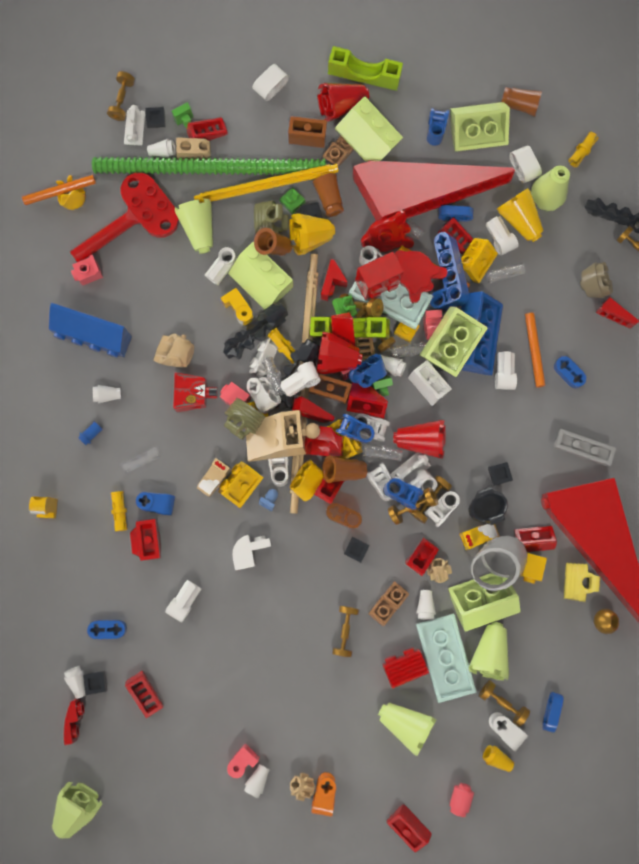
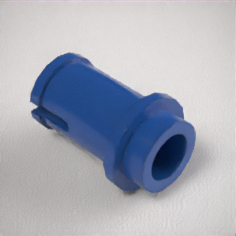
[78,421,103,445]

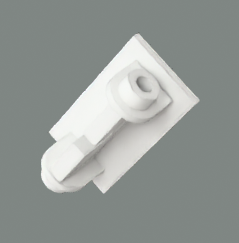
[124,105,145,146]
[249,338,278,377]
[390,453,431,483]

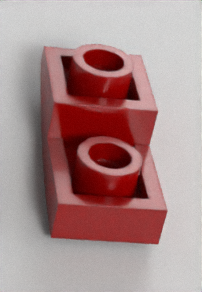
[64,698,85,745]

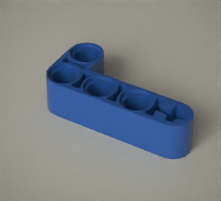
[430,232,470,311]

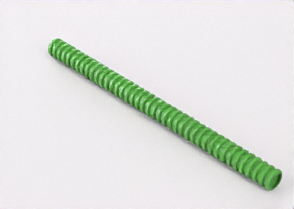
[92,157,326,175]

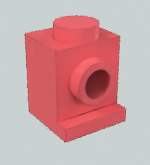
[71,255,103,286]

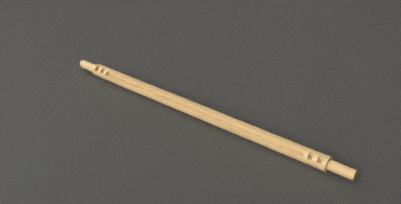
[290,254,319,514]

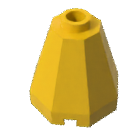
[289,214,335,255]

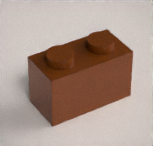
[288,116,327,148]
[309,374,352,404]

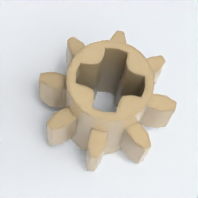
[427,558,452,583]
[290,772,315,801]

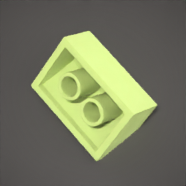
[335,96,403,162]
[450,102,510,151]
[228,242,293,310]
[420,306,488,377]
[448,573,521,632]

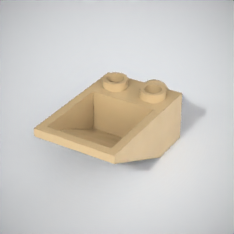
[245,410,320,462]

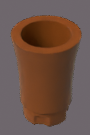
[502,87,542,117]
[312,173,344,217]
[254,228,293,256]
[323,456,367,483]

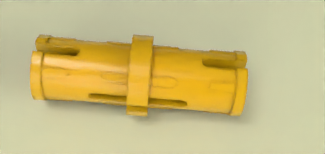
[568,132,599,167]
[268,328,295,364]
[111,491,128,532]

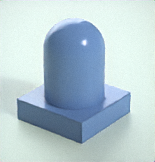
[259,489,278,512]

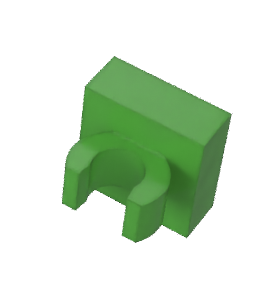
[172,102,193,129]
[279,187,305,214]
[332,296,357,317]
[371,376,393,396]

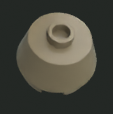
[580,262,613,298]

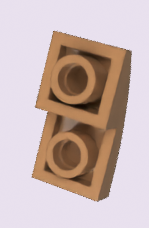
[322,136,354,167]
[368,581,409,626]

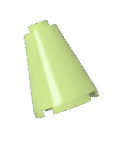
[531,166,570,211]
[174,199,213,254]
[468,622,509,681]
[378,702,437,756]

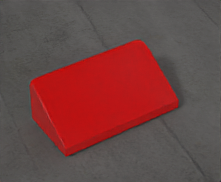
[331,312,355,346]
[514,526,557,552]
[386,804,432,853]

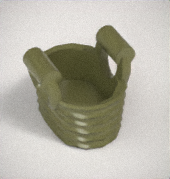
[254,200,289,234]
[224,398,265,440]

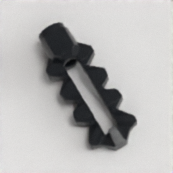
[585,198,639,234]
[223,303,288,360]
[275,339,320,410]

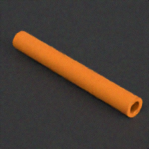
[22,175,96,205]
[525,313,546,387]

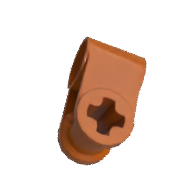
[311,772,336,817]

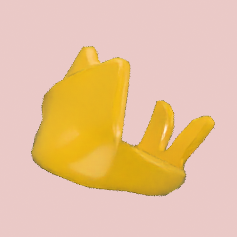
[56,175,86,210]

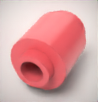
[449,783,474,817]

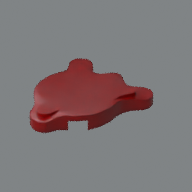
[361,210,414,252]
[395,250,447,303]

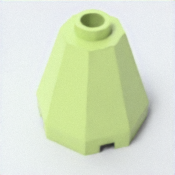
[52,782,102,839]

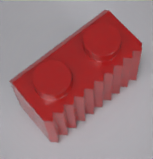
[382,647,429,689]

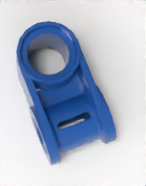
[427,108,449,146]
[349,354,387,388]
[336,414,375,444]
[384,478,424,510]
[136,492,175,516]

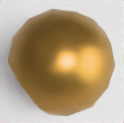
[593,609,619,634]

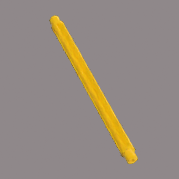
[194,164,339,203]

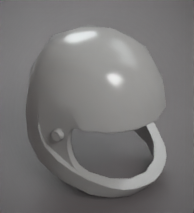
[471,535,527,591]

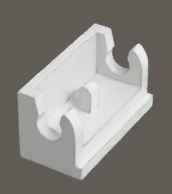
[408,360,452,406]

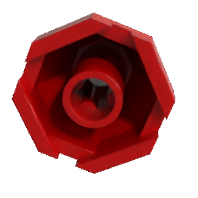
[317,332,363,374]

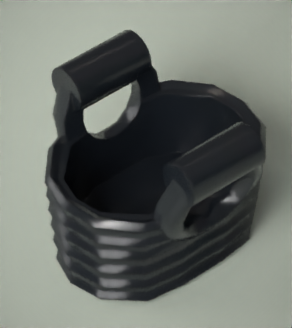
[468,486,508,526]

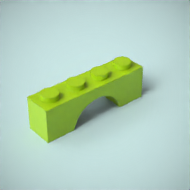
[328,46,403,91]
[310,317,390,338]

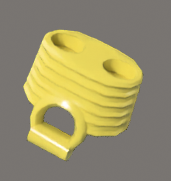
[564,562,600,602]

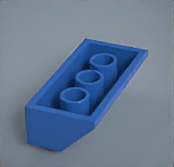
[461,291,503,376]
[49,303,132,358]

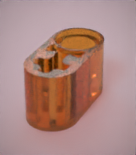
[326,503,362,529]

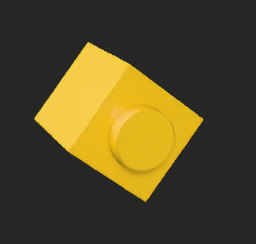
[520,553,547,584]

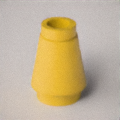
[483,745,514,772]

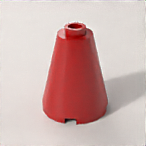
[317,83,370,122]
[393,420,446,459]

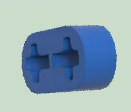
[438,205,473,222]
[554,356,587,388]
[87,620,127,639]
[542,692,563,733]

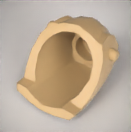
[153,334,194,367]

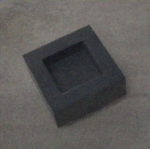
[146,107,166,128]
[301,202,323,219]
[488,462,513,486]
[344,536,370,563]
[83,671,108,695]

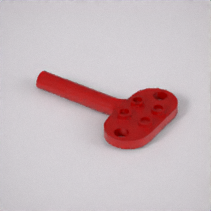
[70,173,179,262]

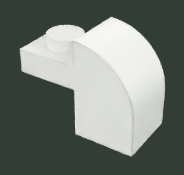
[232,535,272,570]

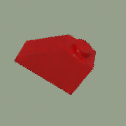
[346,382,388,418]

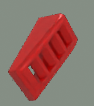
[187,117,228,141]
[437,217,473,255]
[596,297,639,329]
[292,396,335,423]
[125,671,164,719]

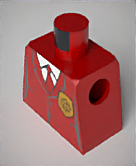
[173,373,218,412]

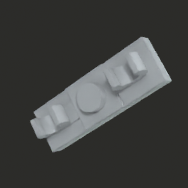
[554,429,616,467]

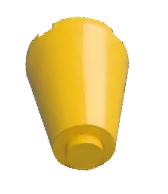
[497,188,544,242]

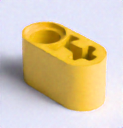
[290,460,324,501]

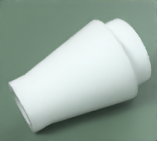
[147,139,176,158]
[381,355,407,377]
[93,385,121,404]
[416,590,436,620]
[64,666,86,699]
[244,764,270,798]

